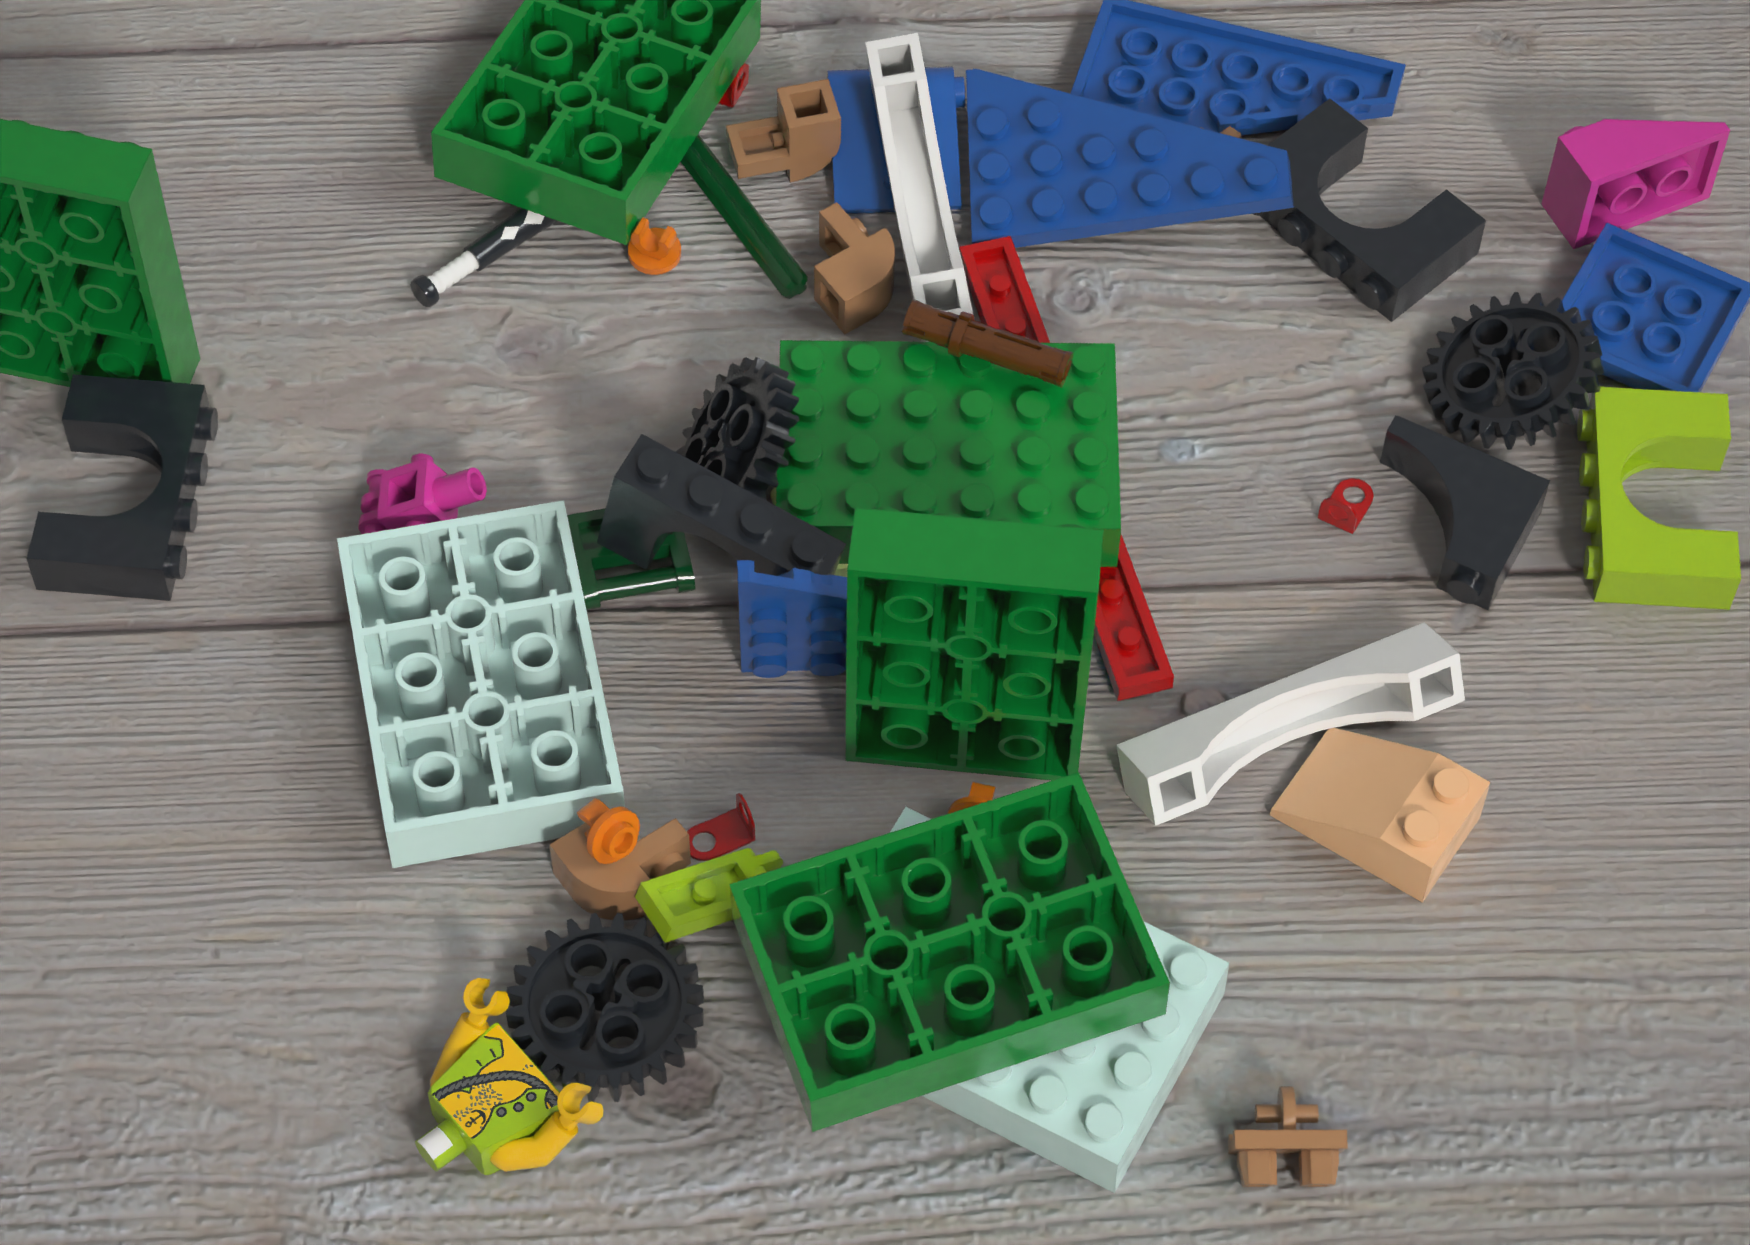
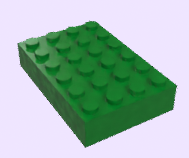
[431,0,761,245]
[0,119,201,387]
[776,340,1121,567]
[845,507,1104,781]
[729,772,1170,1132]

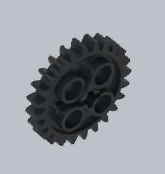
[1422,292,1604,450]
[676,357,799,500]
[506,913,704,1102]

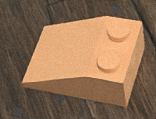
[1270,728,1491,903]

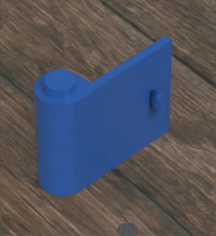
[827,66,965,214]

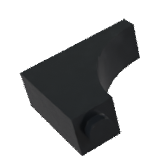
[1380,415,1550,611]

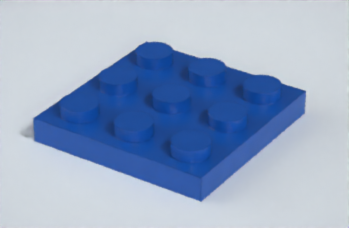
[1562,223,1750,392]

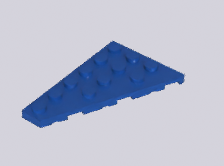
[1070,0,1406,136]
[966,69,1294,248]
[737,560,847,678]

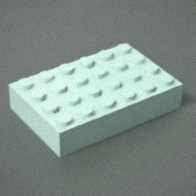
[337,500,625,868]
[890,807,1229,1193]

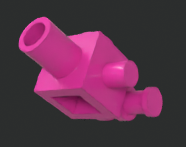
[358,453,487,534]

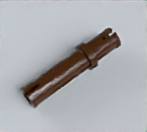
[902,299,1073,387]

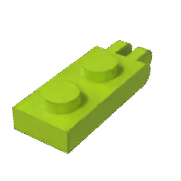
[635,848,783,943]

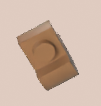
[726,79,841,183]
[814,202,895,335]
[549,818,691,921]

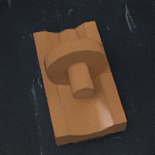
[1228,1086,1348,1187]

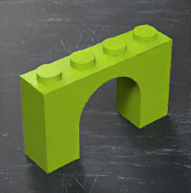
[1577,387,1741,610]

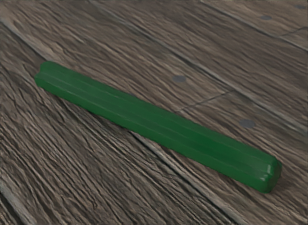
[681,134,808,299]

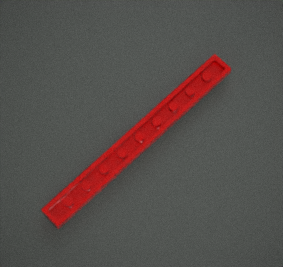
[959,236,1174,701]

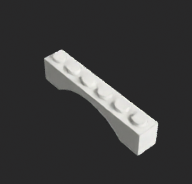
[865,33,973,342]
[1116,622,1465,826]

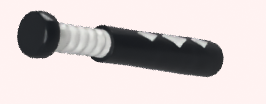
[410,208,557,308]

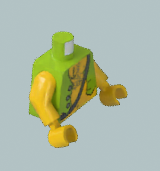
[415,978,604,1175]

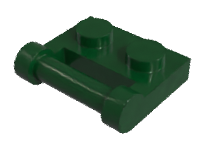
[567,508,696,610]

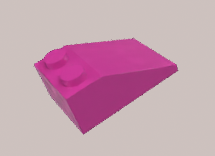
[1541,119,1730,250]

